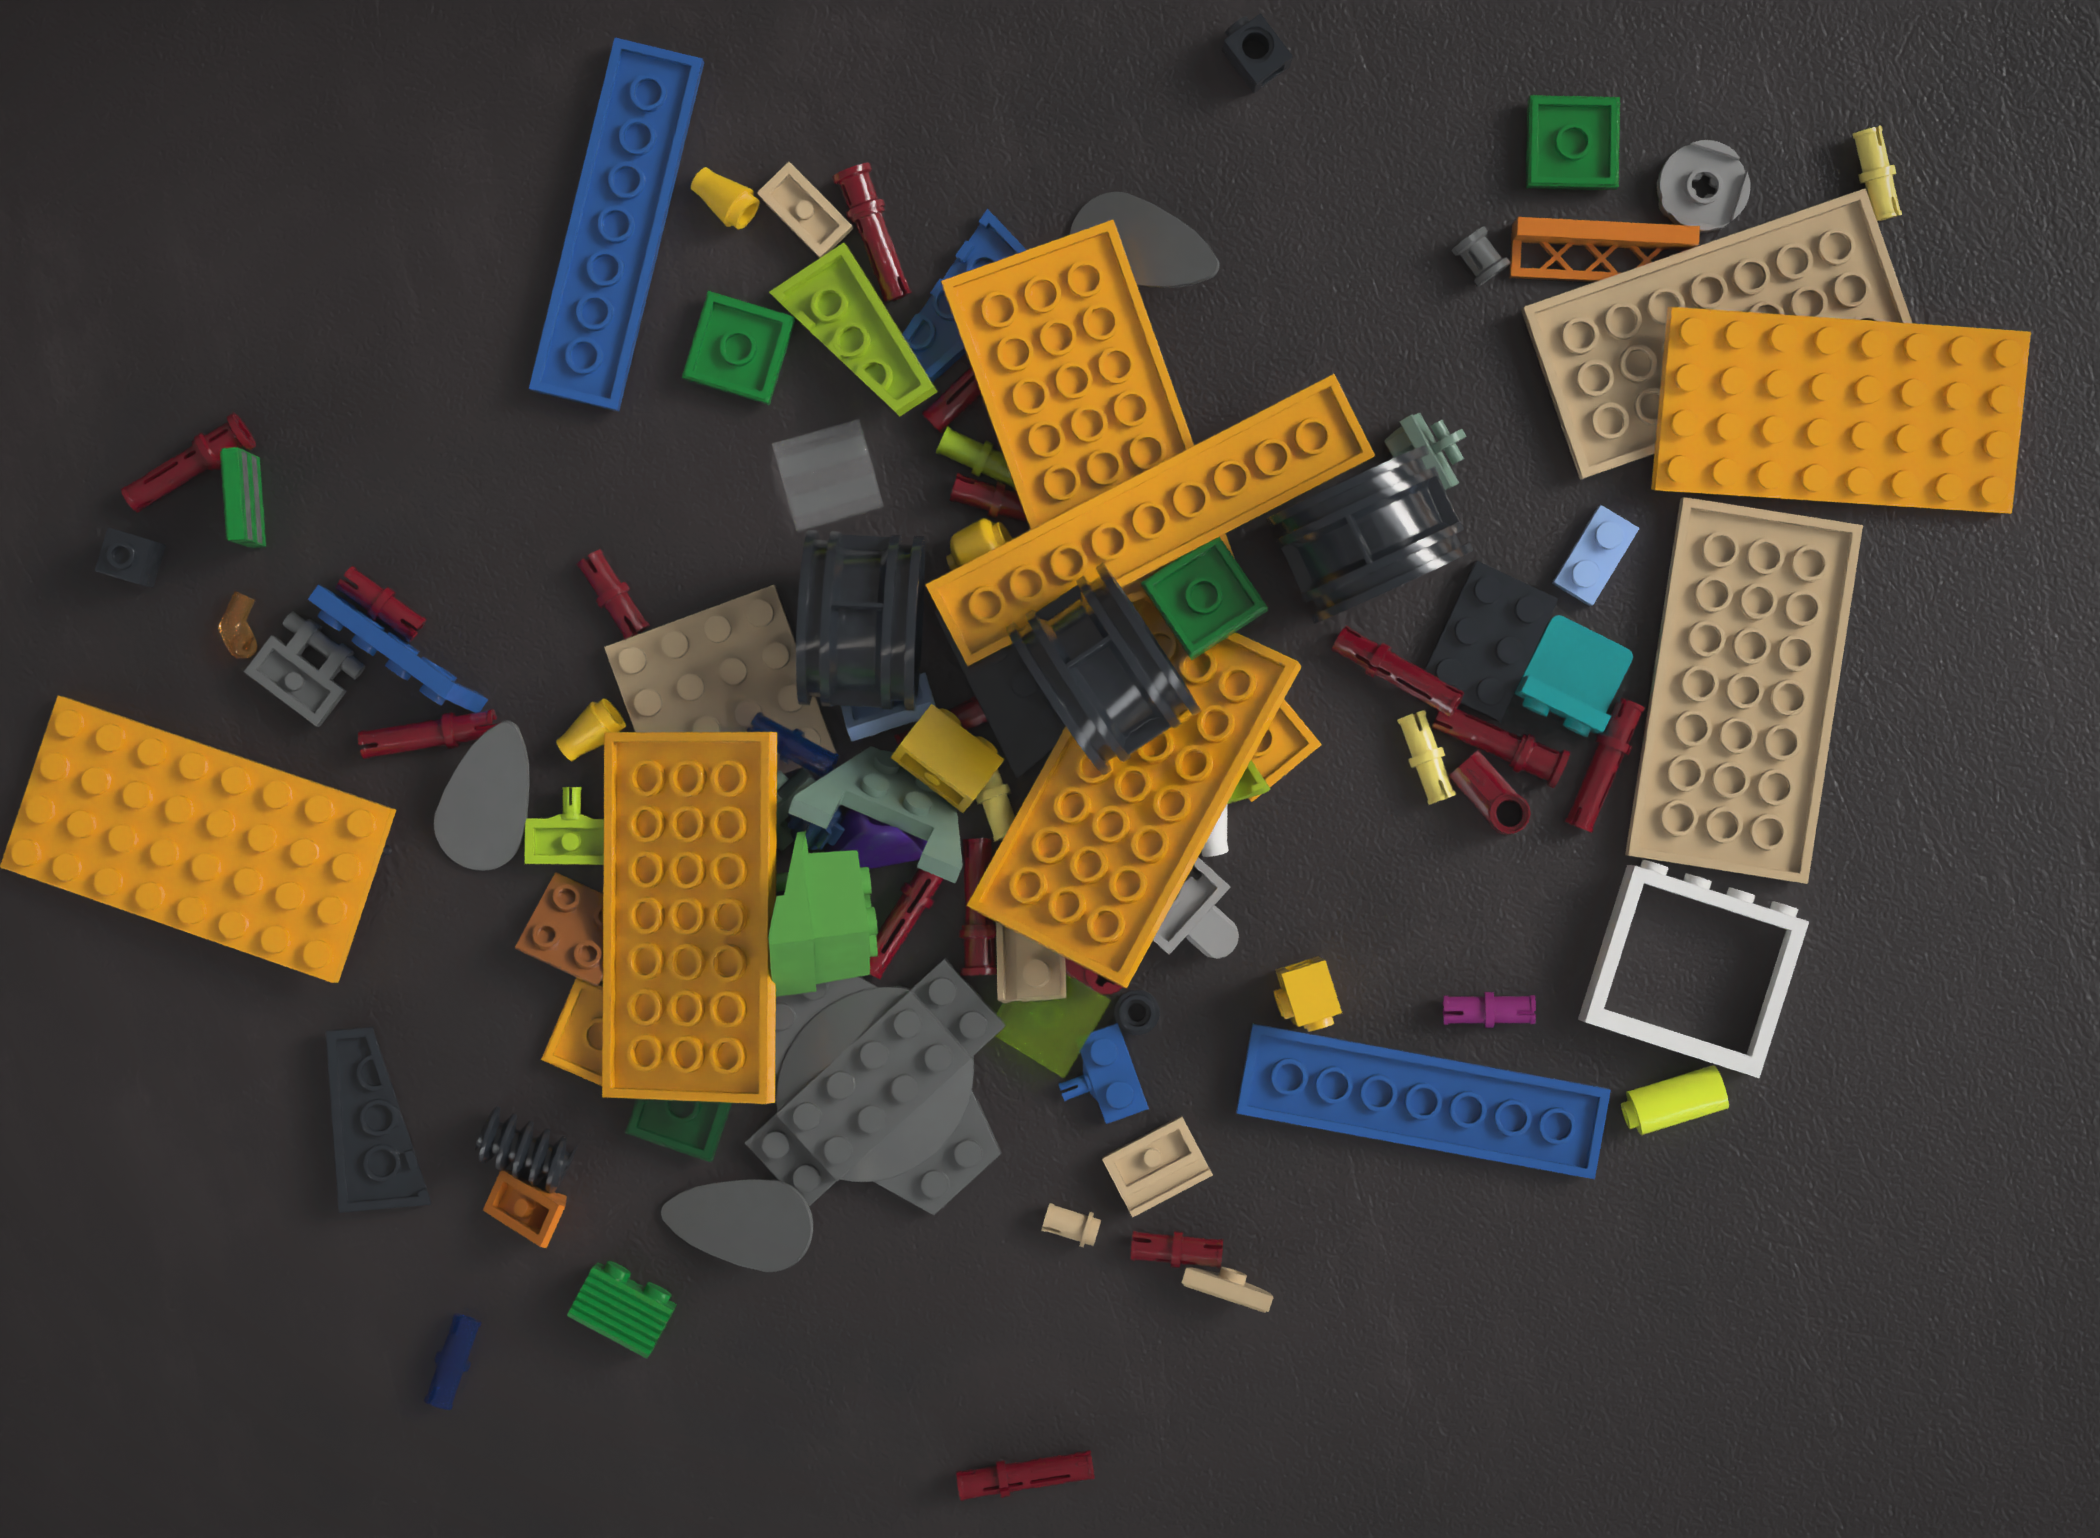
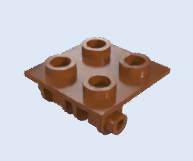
[515,872,603,987]

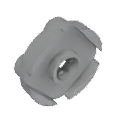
[1657,140,1750,233]

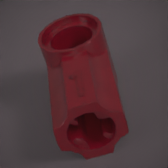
[1448,750,1531,835]

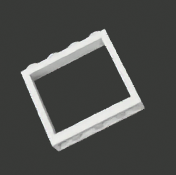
[1578,860,1809,1078]

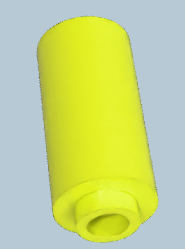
[1621,1065,1729,1135]

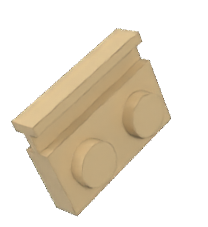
[996,922,1066,1003]
[1102,1115,1213,1218]

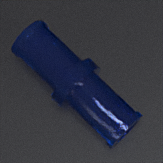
[747,712,839,778]
[424,1313,482,1410]

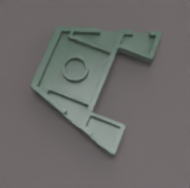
[788,746,963,883]

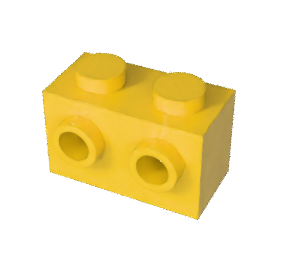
[890,704,1005,813]
[1273,956,1342,1032]

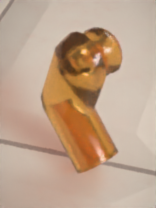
[219,591,258,659]

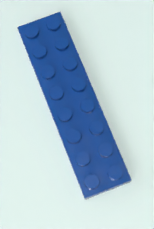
[529,38,704,412]
[1236,1023,1611,1179]

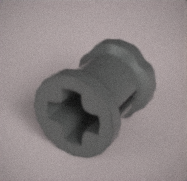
[1451,226,1511,287]

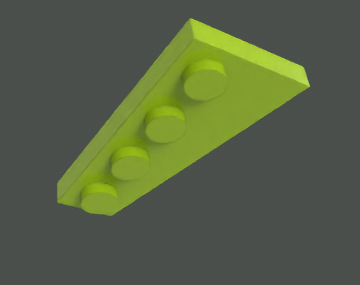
[769,243,938,417]

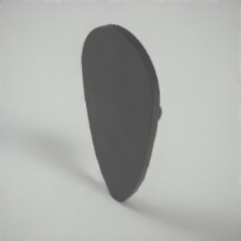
[1070,192,1219,288]
[434,720,530,871]
[661,1179,813,1272]

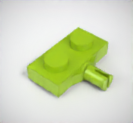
[525,787,604,865]

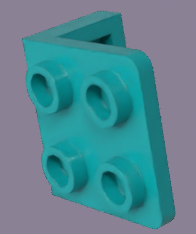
[1514,615,1633,737]

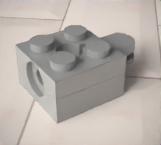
[1153,857,1239,959]

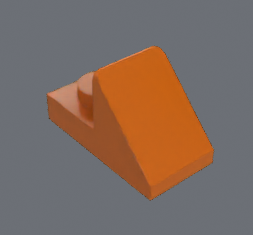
[483,1170,567,1248]

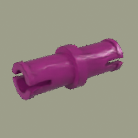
[1443,992,1536,1028]

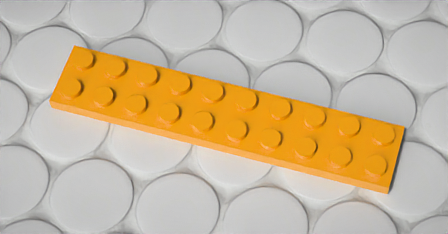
[925,374,1375,667]

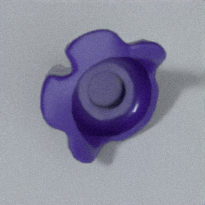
[824,808,928,869]

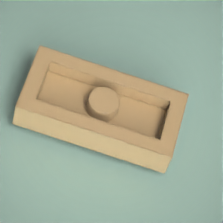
[757,162,853,258]

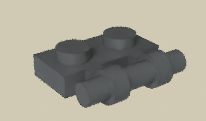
[244,611,366,727]

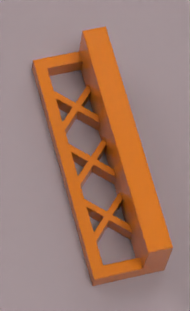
[1509,217,1700,282]

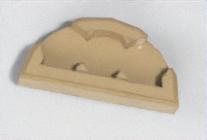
[1182,1267,1273,1313]

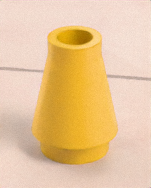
[691,167,760,229]
[556,698,626,761]

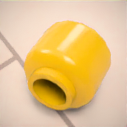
[946,518,1013,571]

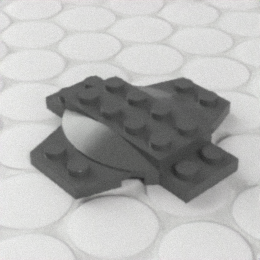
[745,958,1007,1215]

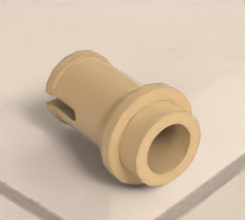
[1041,1203,1101,1248]

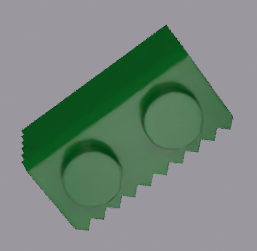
[567,1261,677,1358]

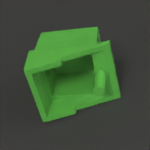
[768,831,878,997]

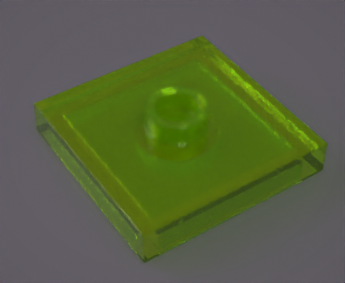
[995,975,1111,1078]

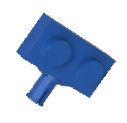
[1058,1023,1149,1124]

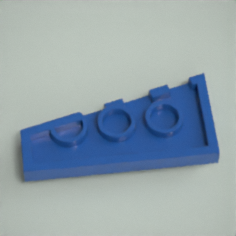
[902,209,1026,383]
[308,585,488,713]

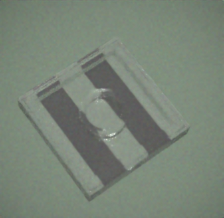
[772,419,884,532]

